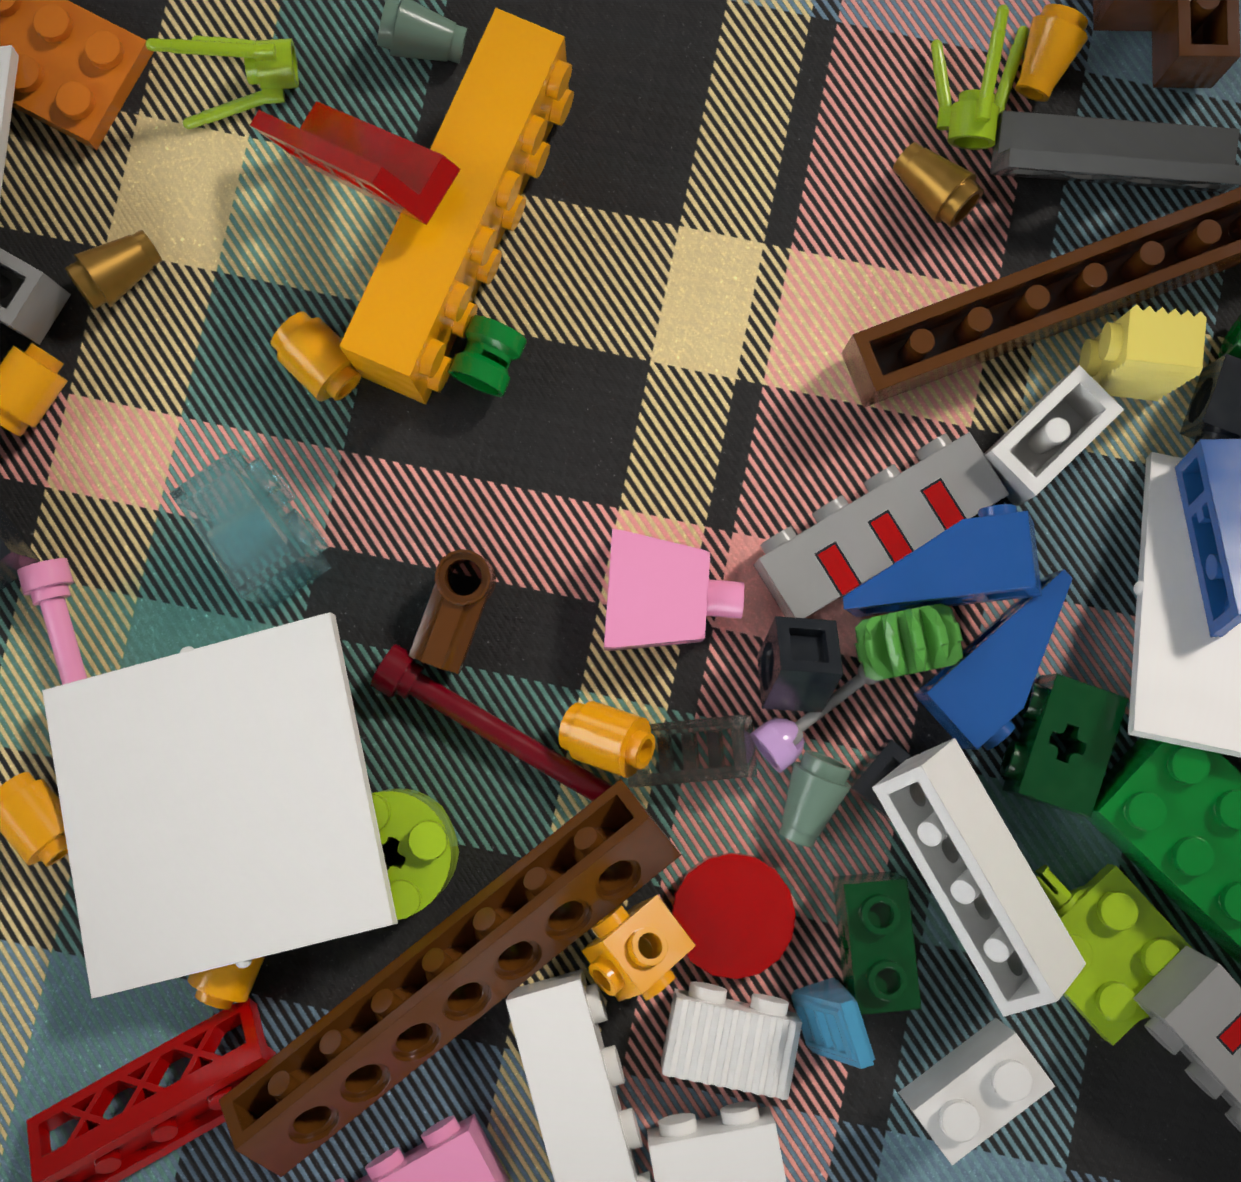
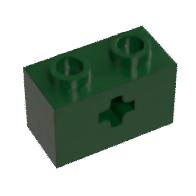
[1000,673,1129,818]
[832,871,921,1015]

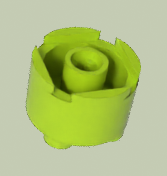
[371,788,459,920]

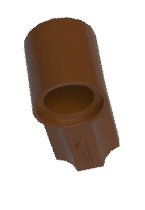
[408,549,496,674]

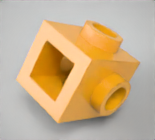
[581,895,696,1002]

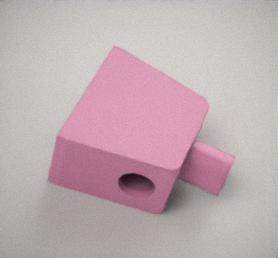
[604,529,744,651]

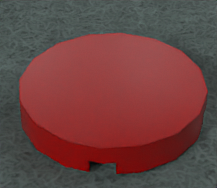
[672,852,796,979]

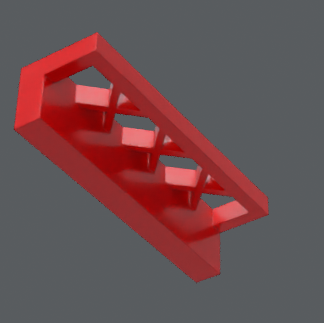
[250,101,461,225]
[26,997,277,1182]

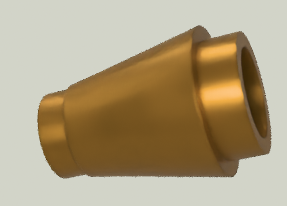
[893,142,984,228]
[65,230,162,310]

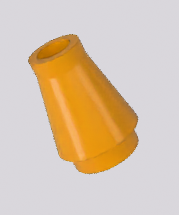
[1015,4,1088,102]

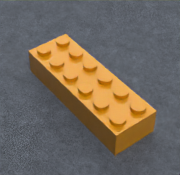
[339,8,574,405]

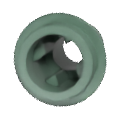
[377,0,468,64]
[779,750,852,847]

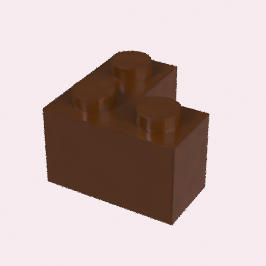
[1093,0,1241,88]

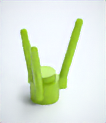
[931,4,1029,150]
[145,35,299,129]

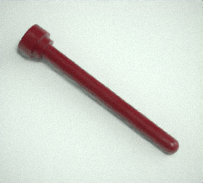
[370,644,612,801]

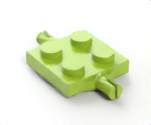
[1035,864,1193,1046]

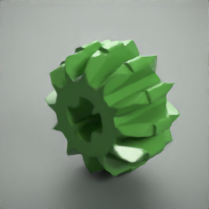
[855,603,963,681]

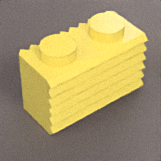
[1079,304,1207,401]

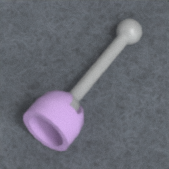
[750,664,879,773]

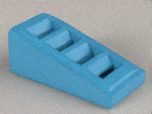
[791,977,876,1069]

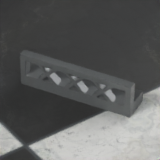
[990,111,1241,192]

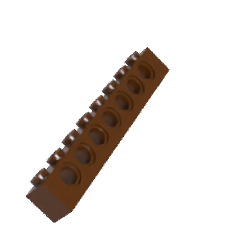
[219,779,681,1177]

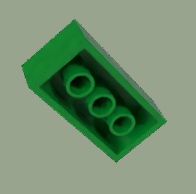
[1085,737,1241,965]

